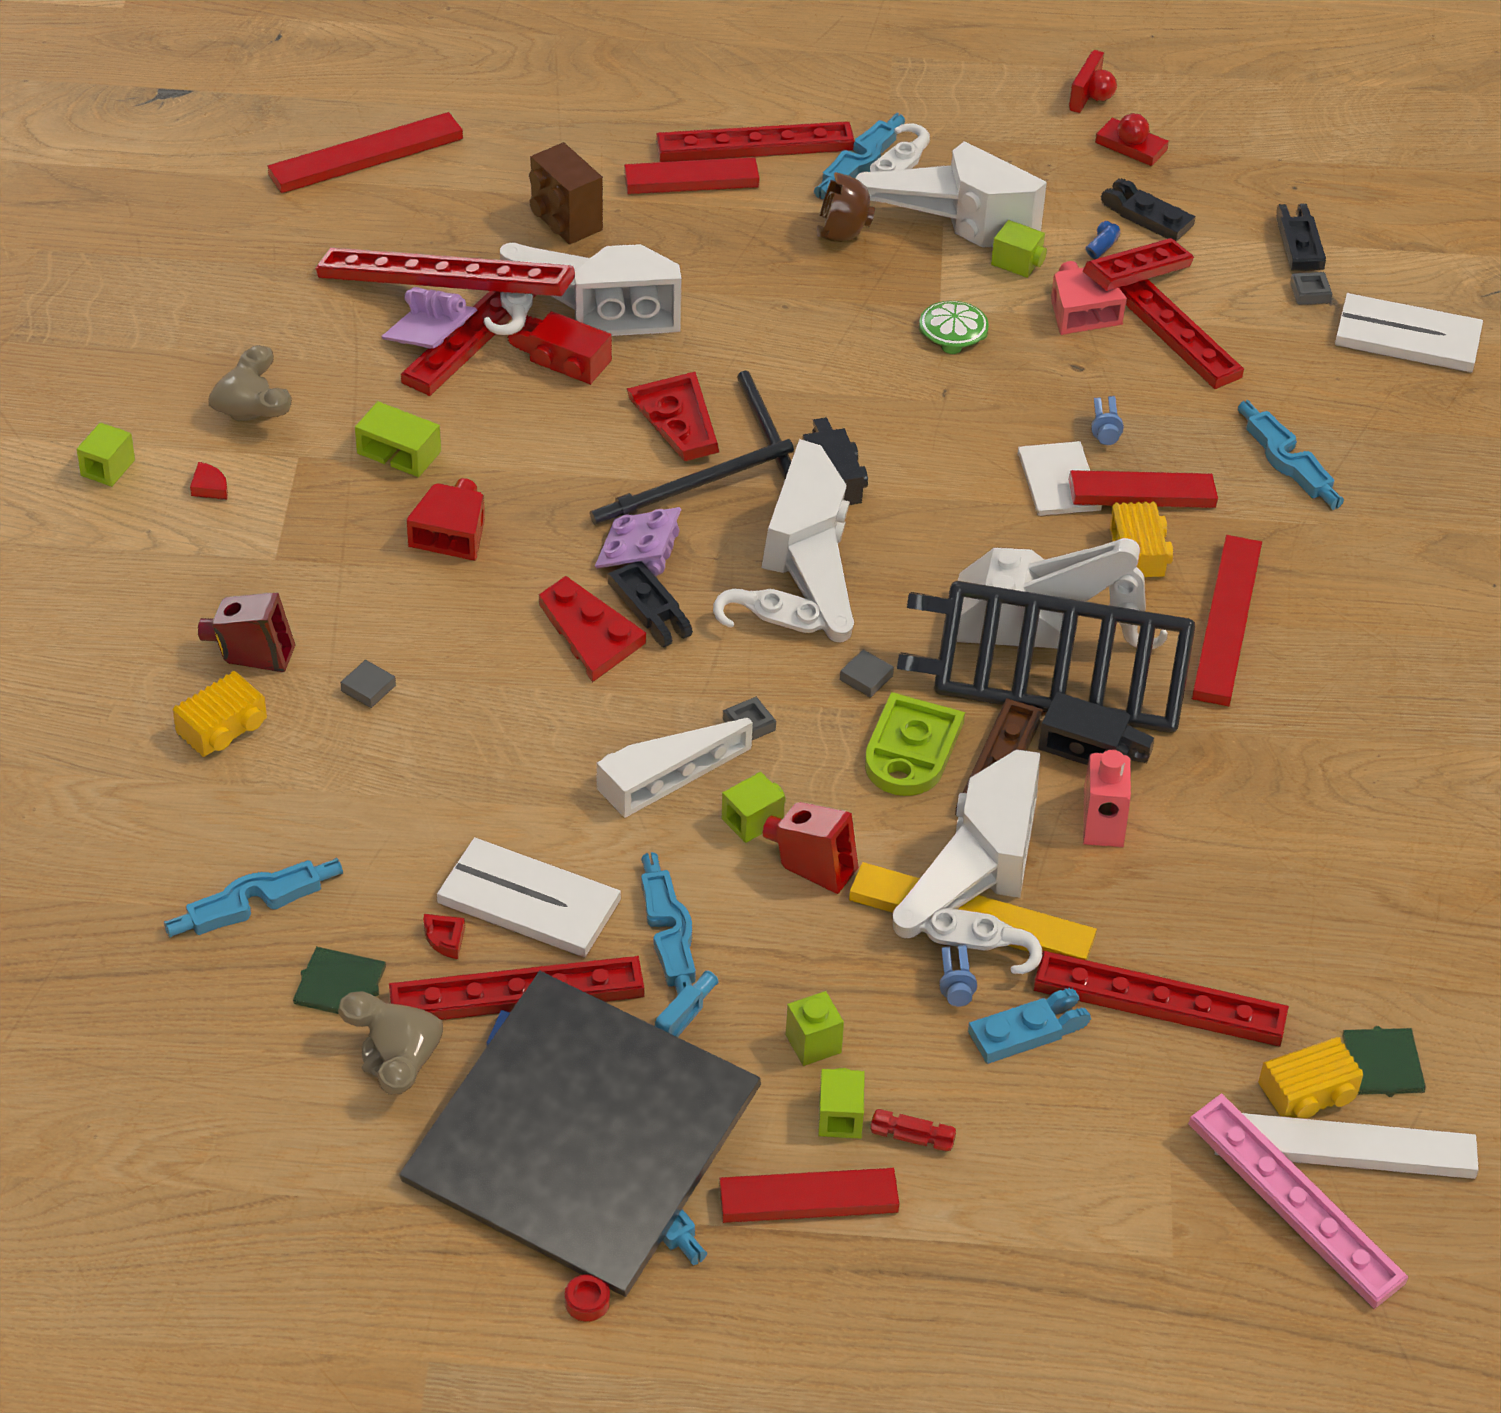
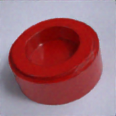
[565,1274,610,1322]

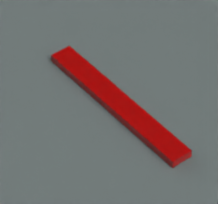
[315,248,575,297]

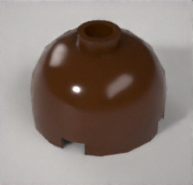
[817,172,875,242]

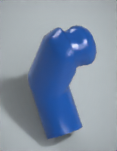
[1085,221,1121,259]

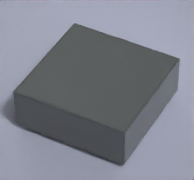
[1290,272,1333,305]
[840,649,894,698]
[340,660,396,708]
[723,696,777,740]

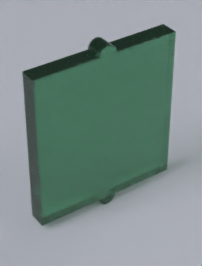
[293,946,386,1014]
[1342,1026,1426,1097]

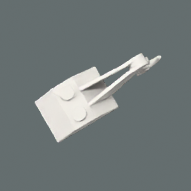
[856,123,1047,247]
[484,243,681,336]
[713,439,854,642]
[957,538,1168,649]
[893,750,1042,974]

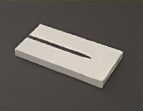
[1335,293,1483,373]
[437,837,621,958]

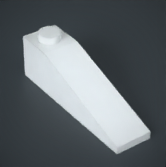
[597,718,753,818]

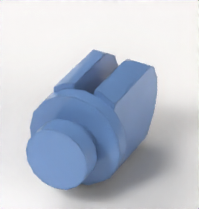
[1091,396,1124,445]
[939,945,977,1007]

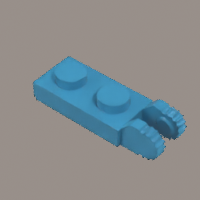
[968,988,1091,1064]

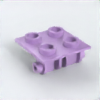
[381,287,477,348]
[595,507,681,577]

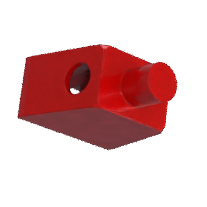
[407,478,485,561]
[762,802,859,894]

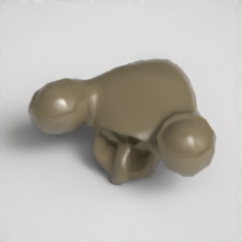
[208,345,292,421]
[338,991,443,1095]

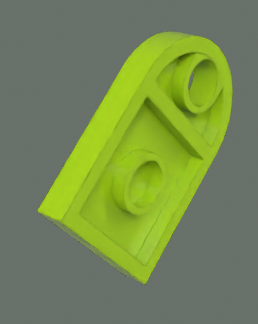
[865,692,965,796]

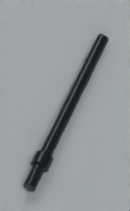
[737,371,792,480]
[590,439,794,525]

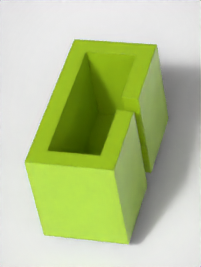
[355,401,441,478]

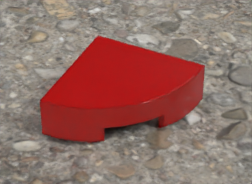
[190,462,228,500]
[423,914,465,959]

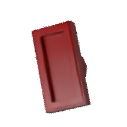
[1069,50,1117,113]
[1095,113,1169,166]

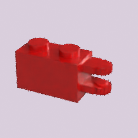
[507,311,612,385]

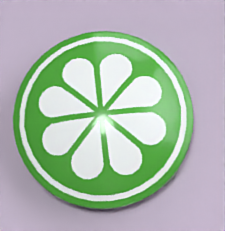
[919,301,989,354]

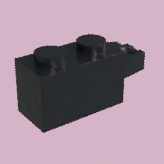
[803,417,868,505]
[1038,692,1154,765]

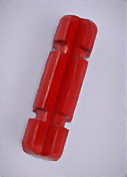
[870,1109,956,1152]

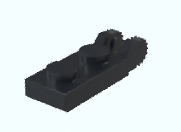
[1100,178,1196,241]
[1276,204,1326,271]
[608,561,693,648]

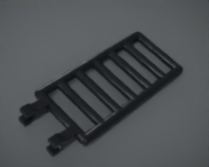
[897,581,1196,733]

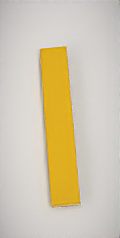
[849,862,1097,960]

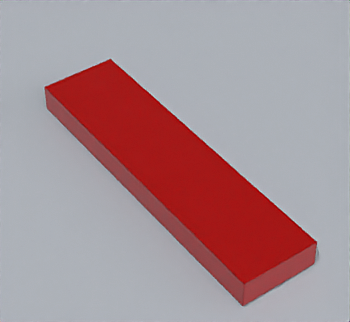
[624,157,760,194]
[1082,238,1194,291]
[1068,470,1218,508]
[719,1168,899,1223]

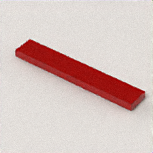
[267,112,463,193]
[656,121,855,162]
[1119,279,1244,389]
[401,291,537,396]
[1192,535,1263,707]
[1033,951,1289,1047]
[389,956,645,1020]

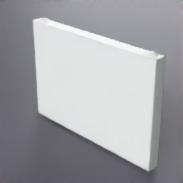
[1017,441,1102,516]

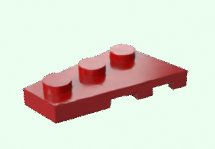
[627,372,720,461]
[539,576,646,683]

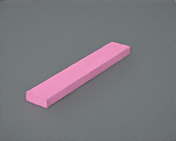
[1189,1093,1408,1309]

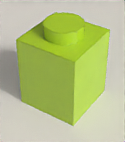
[991,220,1047,278]
[76,422,135,487]
[721,771,786,843]
[786,991,844,1066]
[818,1068,865,1139]

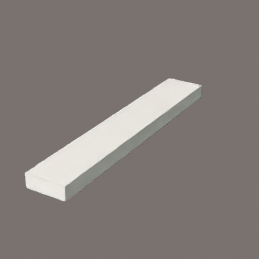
[1215,1113,1479,1179]

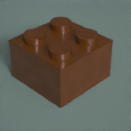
[529,142,603,245]

